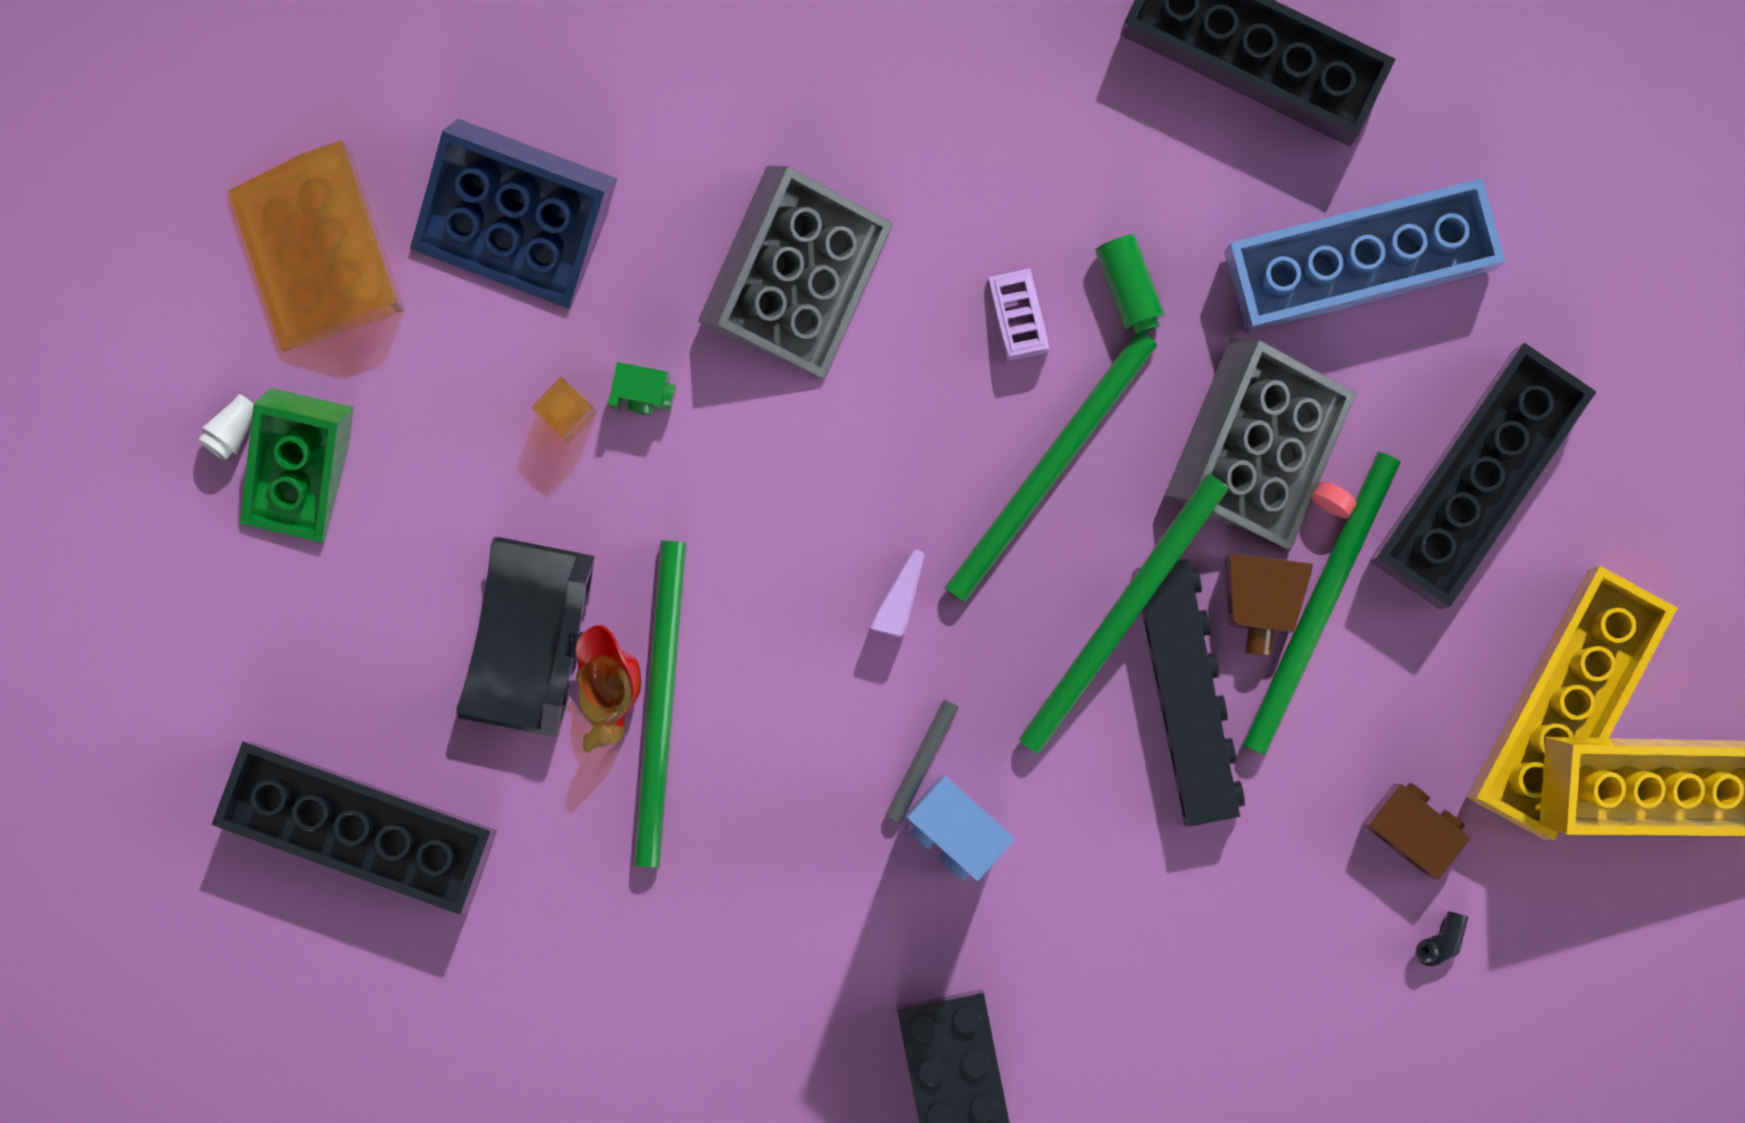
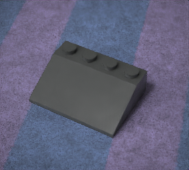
[697,166,893,379]
[1164,337,1356,551]

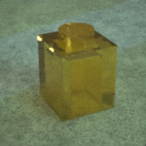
[531,377,597,443]

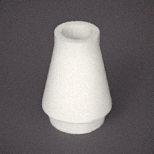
[198,394,254,460]

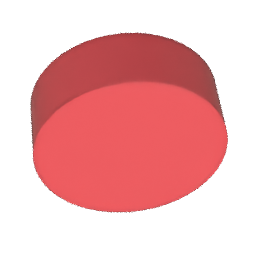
[1311,482,1357,519]

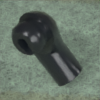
[1415,911,1469,966]

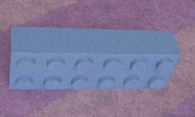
[1224,178,1506,334]
[904,776,1016,881]

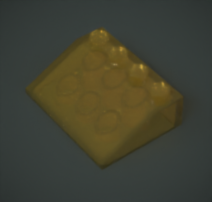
[228,140,405,352]

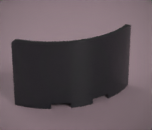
[456,537,595,737]

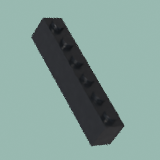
[1133,558,1245,827]

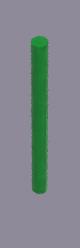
[944,332,1158,603]
[1242,452,1401,756]
[1019,473,1229,754]
[634,540,686,868]

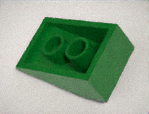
[240,388,354,543]

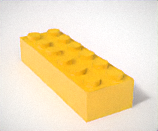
[1466,566,1678,840]
[1539,737,1745,836]

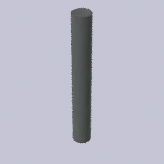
[885,699,959,823]

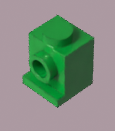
[608,362,676,416]

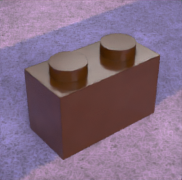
[1362,782,1471,880]

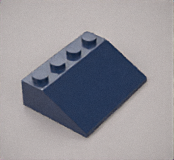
[410,119,618,309]

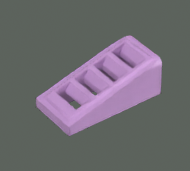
[988,268,1050,362]
[869,550,925,639]

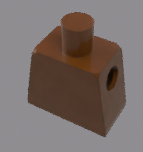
[1225,553,1313,656]

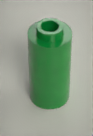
[1095,234,1165,335]

